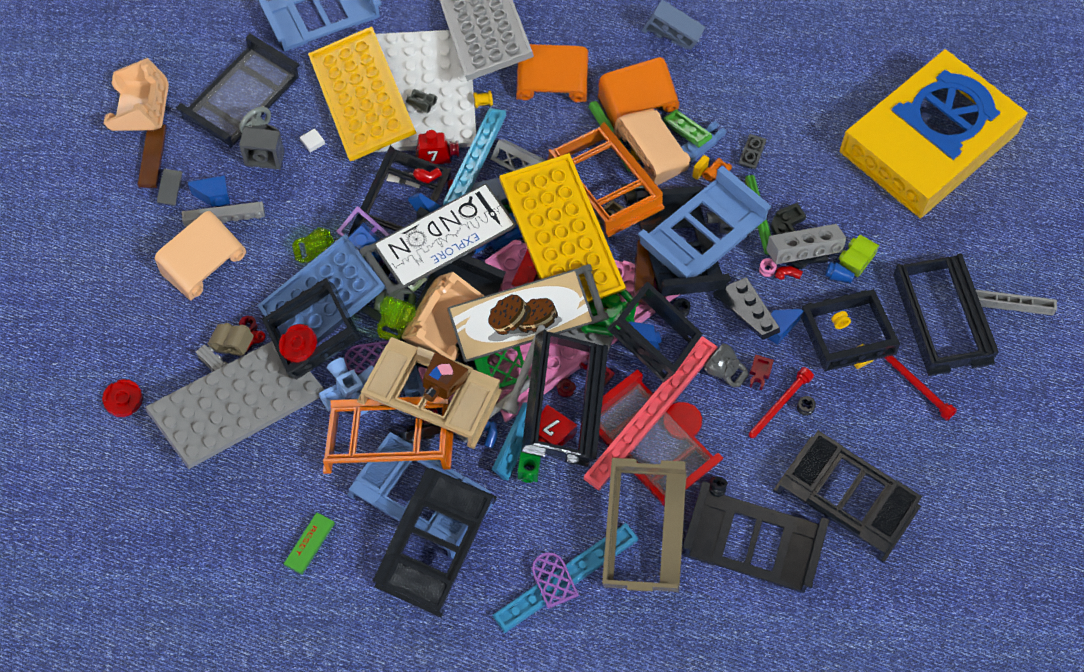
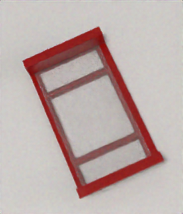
[599,369,723,507]

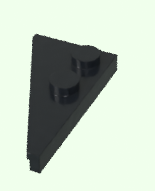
[389,423,441,443]

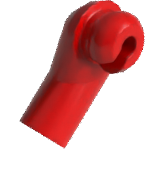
[413,168,442,183]

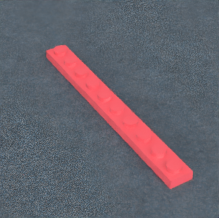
[583,336,718,491]

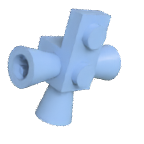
[319,358,374,416]

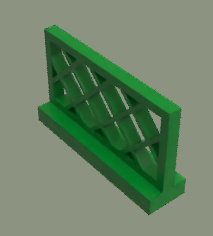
[474,346,529,389]

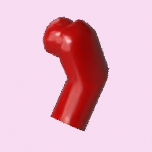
[775,266,803,280]
[246,331,266,352]

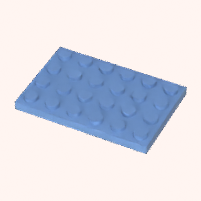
[257,234,386,345]

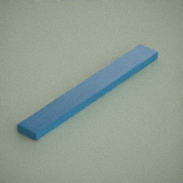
[493,523,638,633]

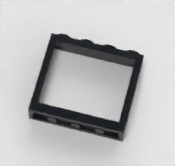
[262,278,361,380]
[607,281,703,382]
[801,289,900,372]

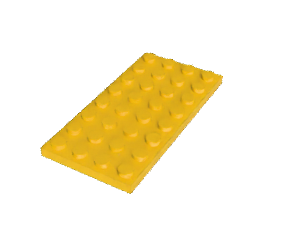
[308,26,417,162]
[499,153,626,303]

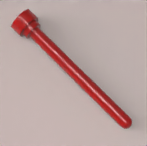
[884,355,957,421]
[749,367,814,438]

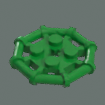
[581,289,639,337]

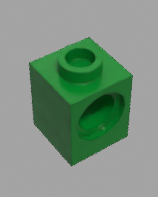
[518,453,541,483]

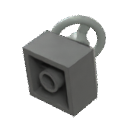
[239,107,285,170]

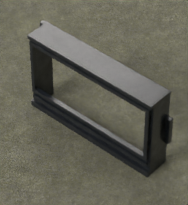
[893,253,999,376]
[521,330,608,467]

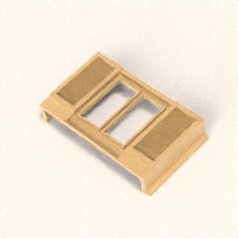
[357,337,502,449]

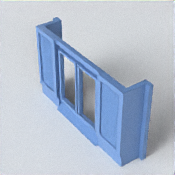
[258,0,382,52]
[638,165,771,278]
[347,432,493,560]

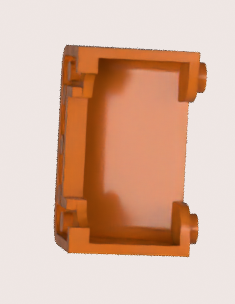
[516,44,588,102]
[598,57,679,128]

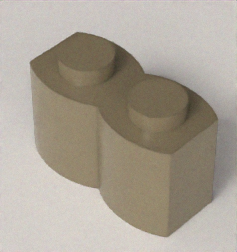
[207,323,254,356]

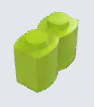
[838,235,879,277]

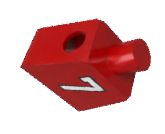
[416,130,451,164]
[538,404,577,446]

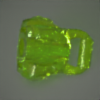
[292,227,334,263]
[377,296,416,340]

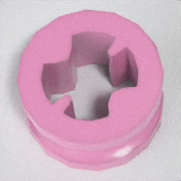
[759,258,777,277]

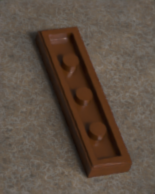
[138,125,167,188]
[633,240,654,304]

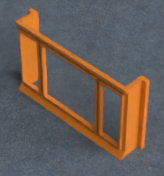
[547,122,664,237]
[323,396,454,474]

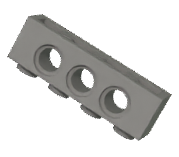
[766,224,846,264]

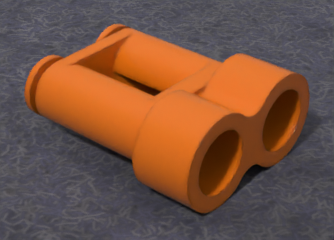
[702,158,732,182]

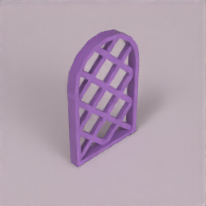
[344,341,389,374]
[532,552,579,609]

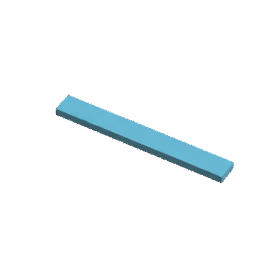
[443,108,506,206]

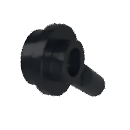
[790,255,828,269]

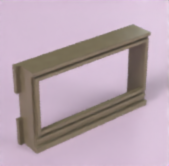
[602,458,687,593]

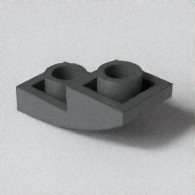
[739,134,767,170]
[157,169,183,206]

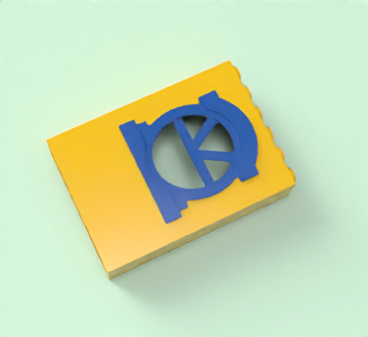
[839,49,1028,219]

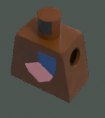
[423,352,468,402]

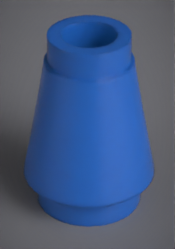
[825,262,855,283]

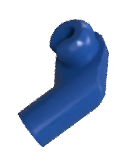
[484,420,498,449]

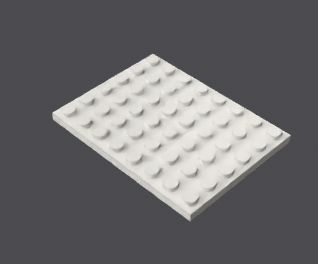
[374,30,476,152]

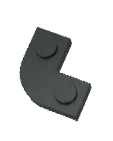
[771,203,807,235]

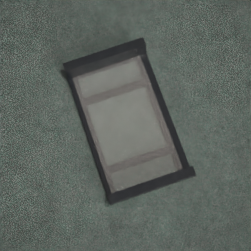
[176,33,299,148]

